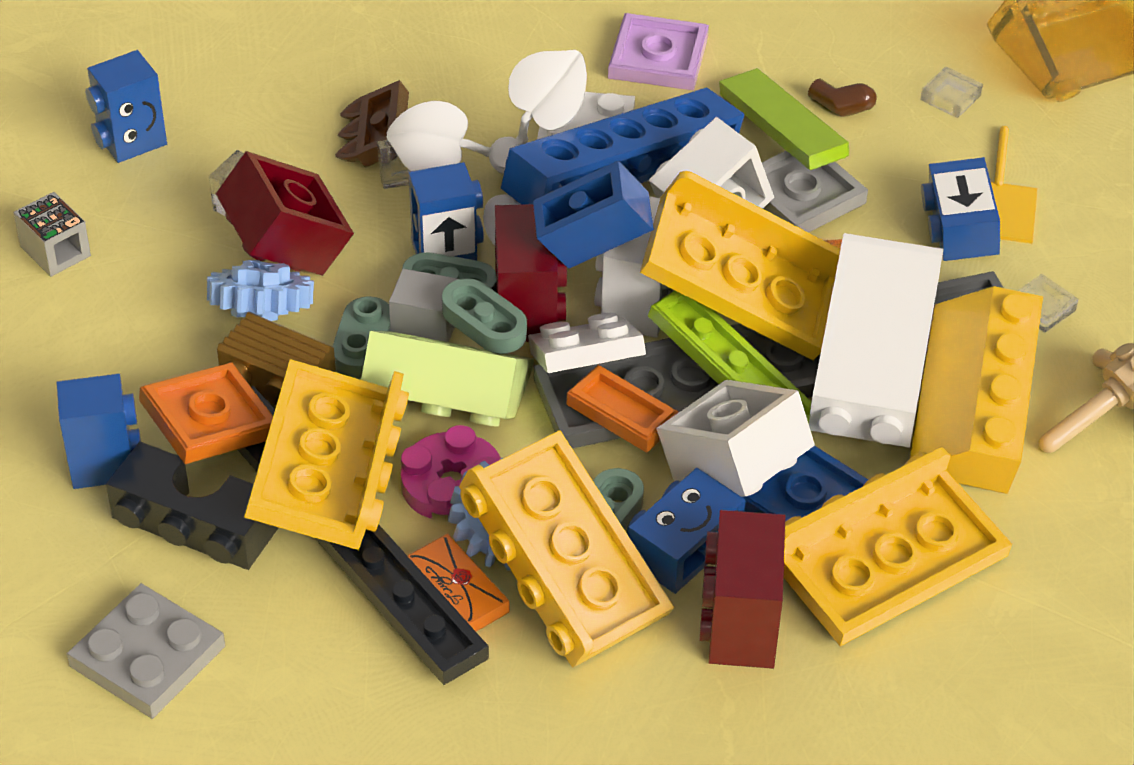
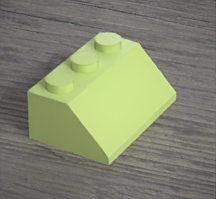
[361,331,534,426]

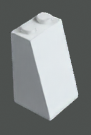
[809,233,944,448]

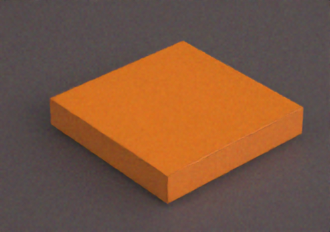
[139,363,273,464]

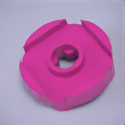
[401,425,501,519]

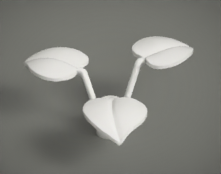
[387,50,587,245]

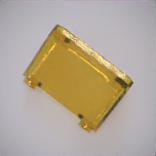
[987,0,1134,102]

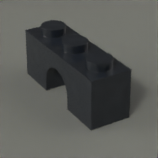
[106,441,279,570]

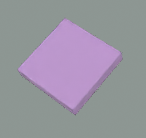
[608,13,709,91]

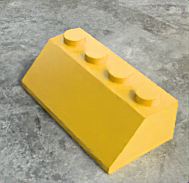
[909,286,1043,494]

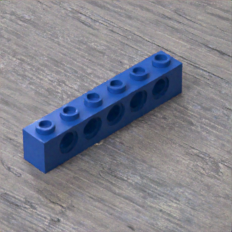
[501,87,745,205]

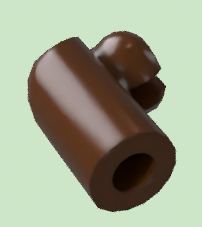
[808,78,877,117]

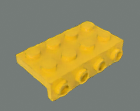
[640,171,841,361]
[244,359,409,550]
[459,430,674,668]
[784,447,1012,646]

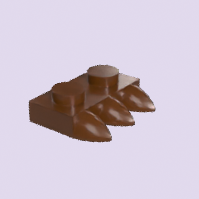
[335,80,409,167]

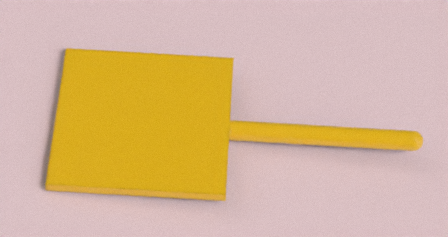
[991,126,1038,244]

